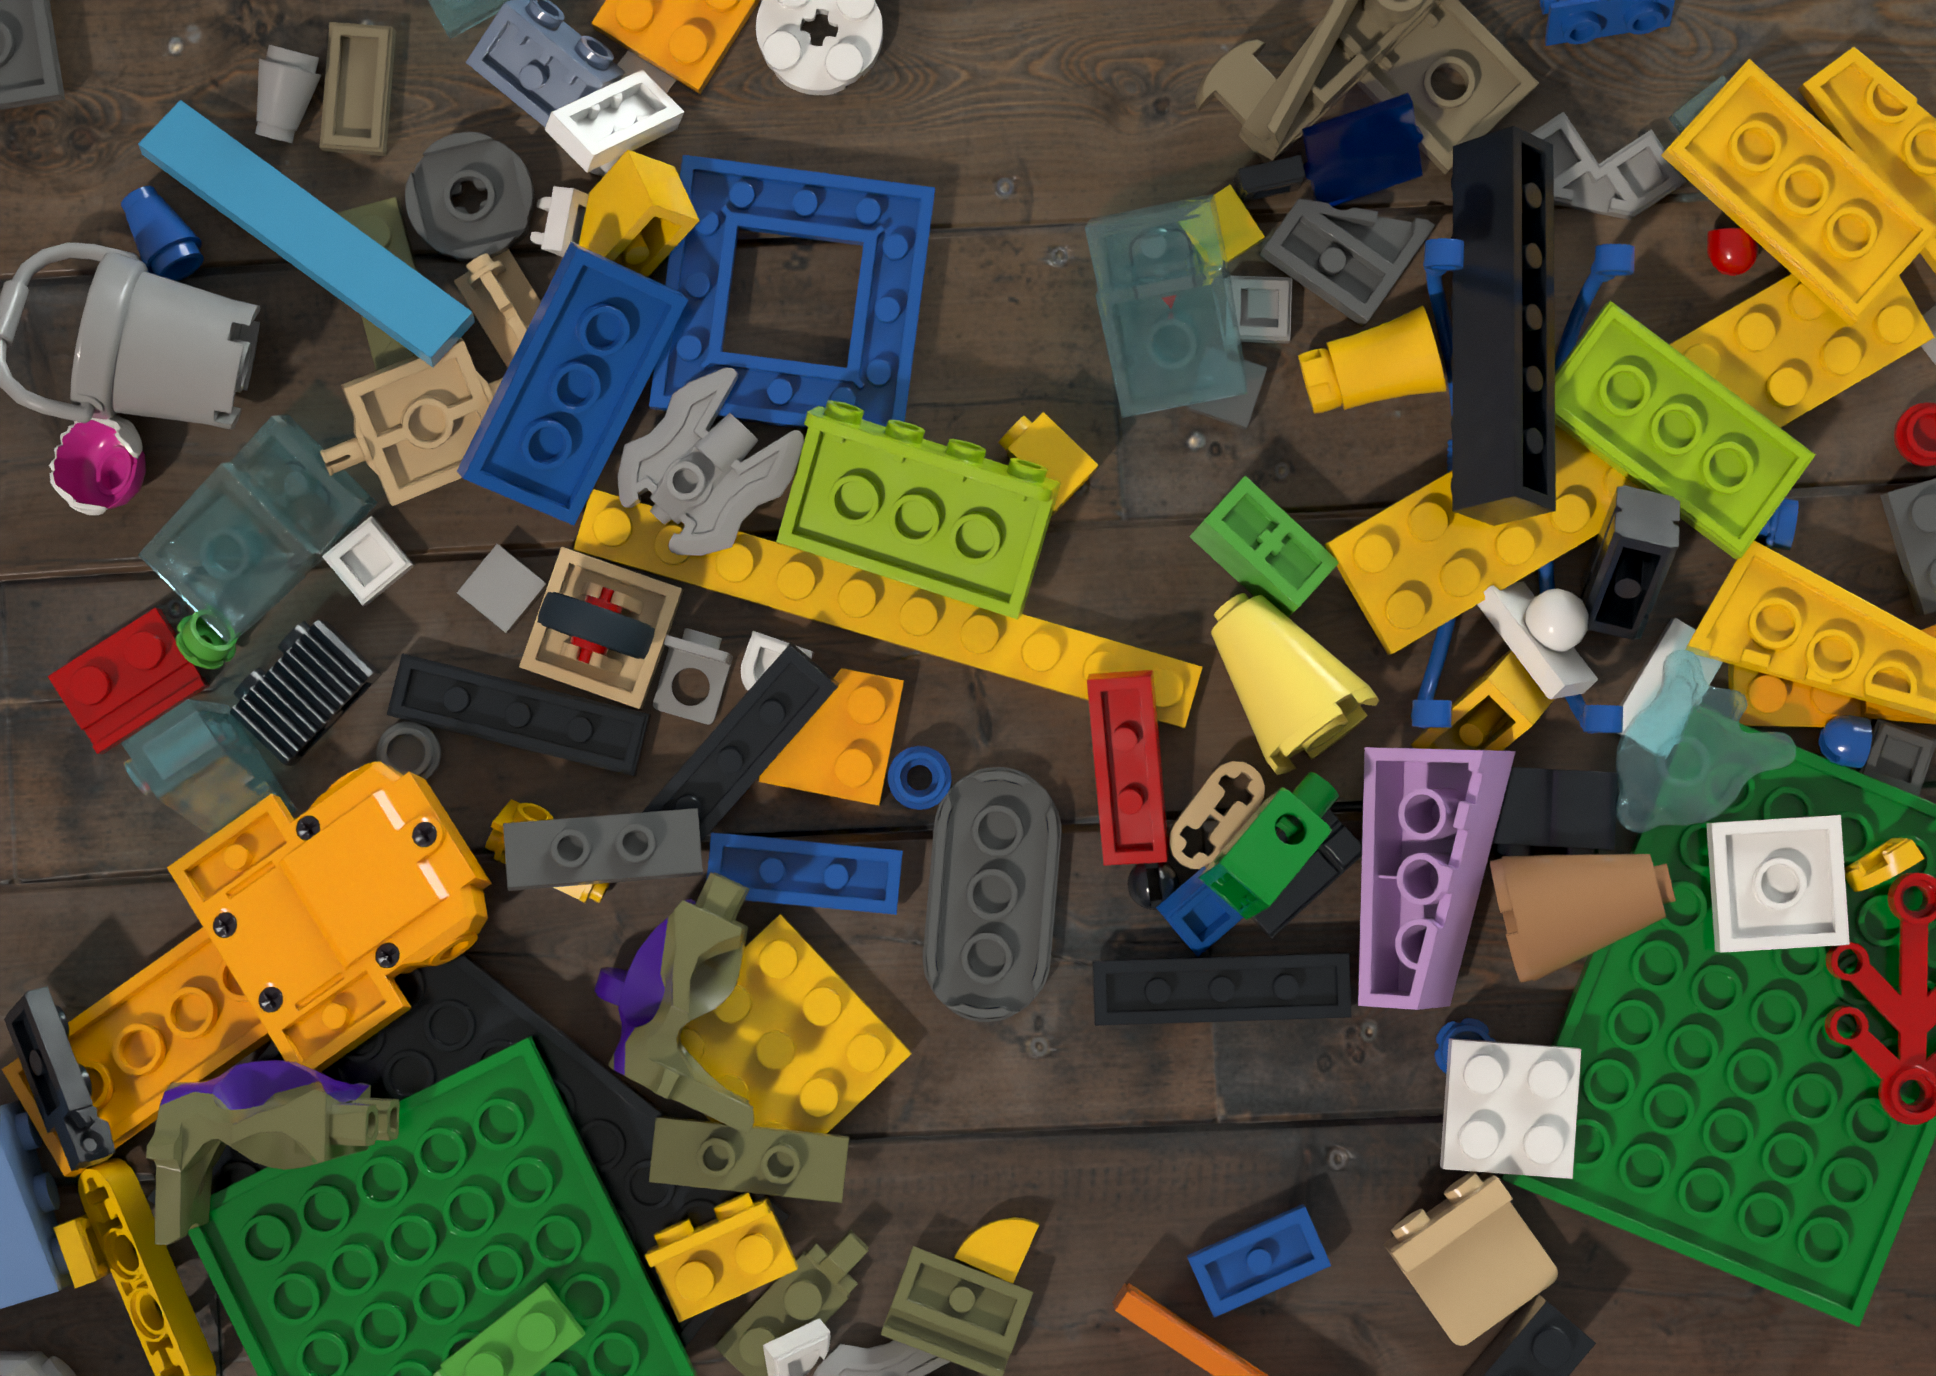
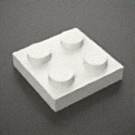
[1706,815,1850,953]
[1440,1038,1581,1179]

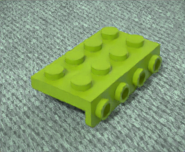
[776,400,1061,620]

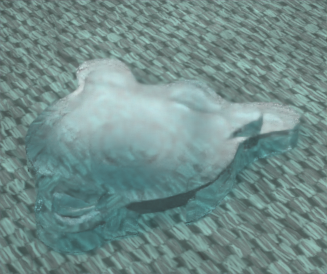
[1616,650,1796,833]

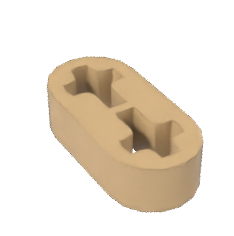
[1168,761,1265,869]

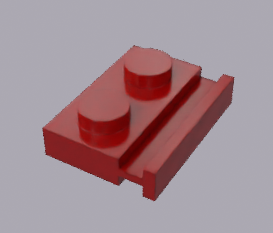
[47,608,210,755]

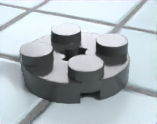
[405,132,535,262]

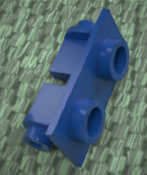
[1539,0,1675,46]

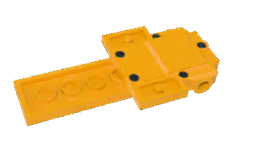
[2,762,492,1177]

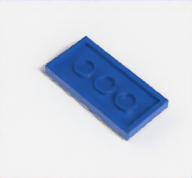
[457,242,689,525]

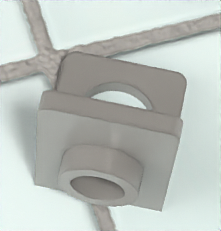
[653,628,733,725]

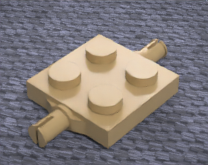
[320,338,503,506]

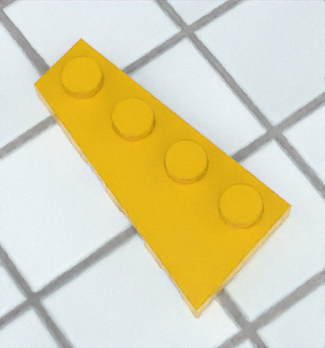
[1798,47,1936,274]
[1685,541,1936,720]

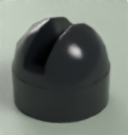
[1127,862,1179,910]

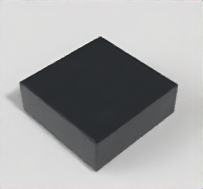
[1234,155,1306,203]

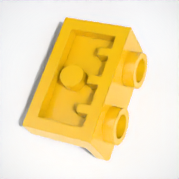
[645,1192,799,1322]

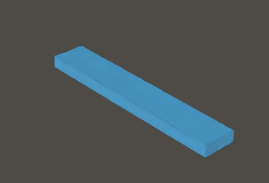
[138,100,475,368]

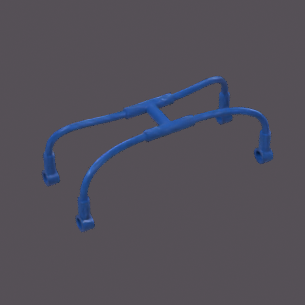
[1411,238,1635,734]

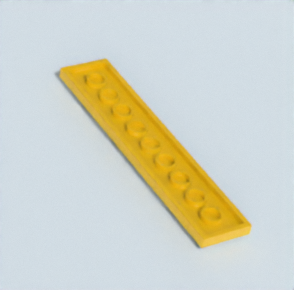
[1324,273,1935,655]

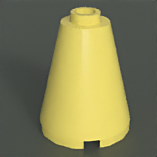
[1211,593,1379,775]

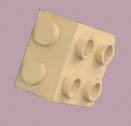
[1383,1171,1558,1346]

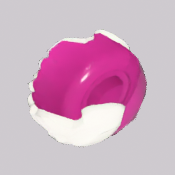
[49,415,146,515]

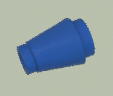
[121,186,204,282]

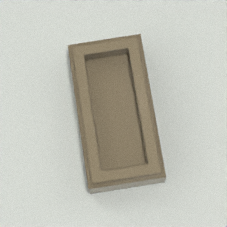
[319,22,396,156]

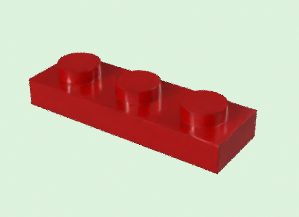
[1087,670,1169,866]

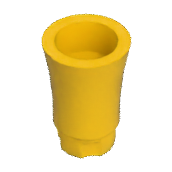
[1298,305,1446,414]

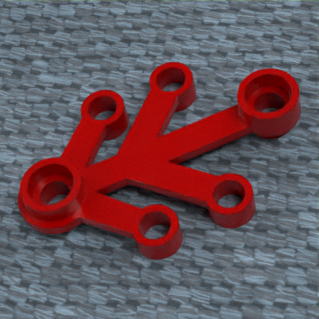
[1825,873,1936,1125]

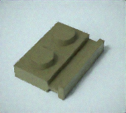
[880,1246,1033,1376]

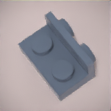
[466,0,625,127]

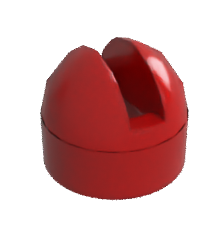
[1707,228,1759,276]

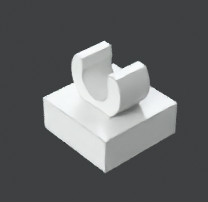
[530,186,589,257]

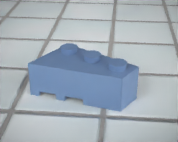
[0,1100,73,1309]

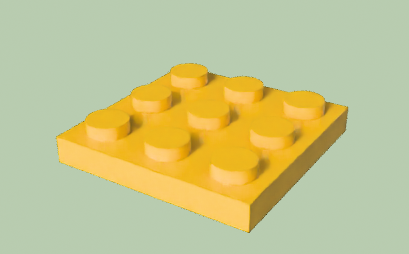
[681,913,912,1134]

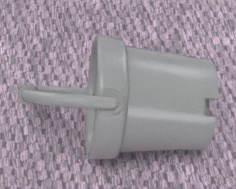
[0,242,260,430]

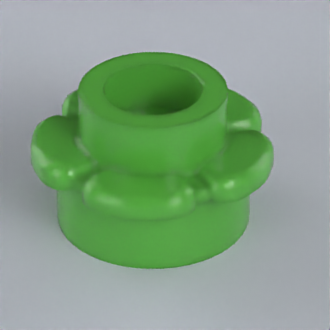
[175,609,238,669]

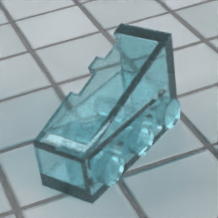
[121,699,298,836]

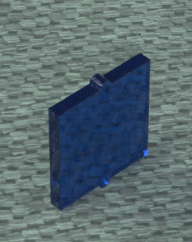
[1302,93,1424,207]

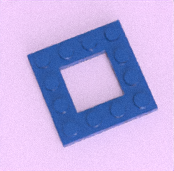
[649,155,935,429]

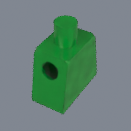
[1198,772,1339,920]

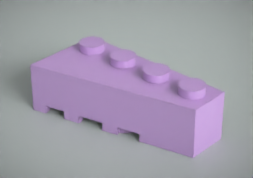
[1358,747,1516,1010]

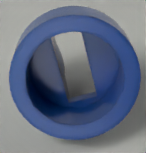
[1818,715,1872,768]

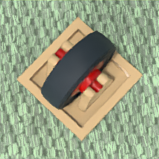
[519,547,684,710]

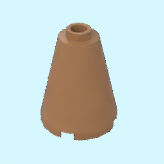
[1490,854,1676,983]

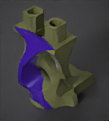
[608,872,754,1134]
[146,1060,400,1245]

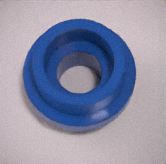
[888,746,951,810]

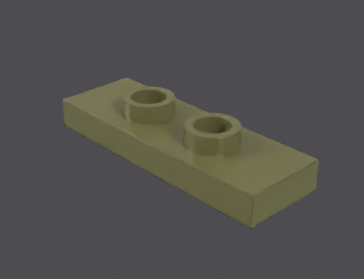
[649,1116,850,1203]

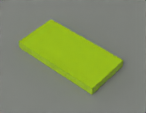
[1555,301,1816,559]

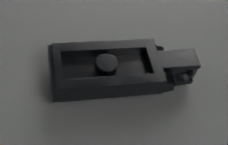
[4,986,115,1171]

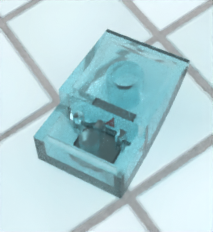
[1085,194,1248,418]
[138,414,377,644]

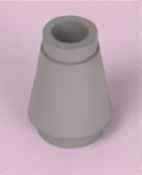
[255,45,322,143]

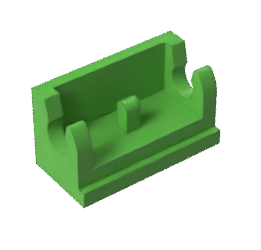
[1189,476,1339,617]

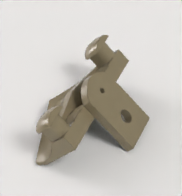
[1194,0,1539,175]

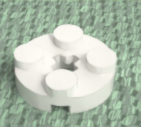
[756,0,883,95]

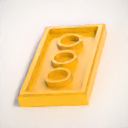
[1661,59,1936,326]

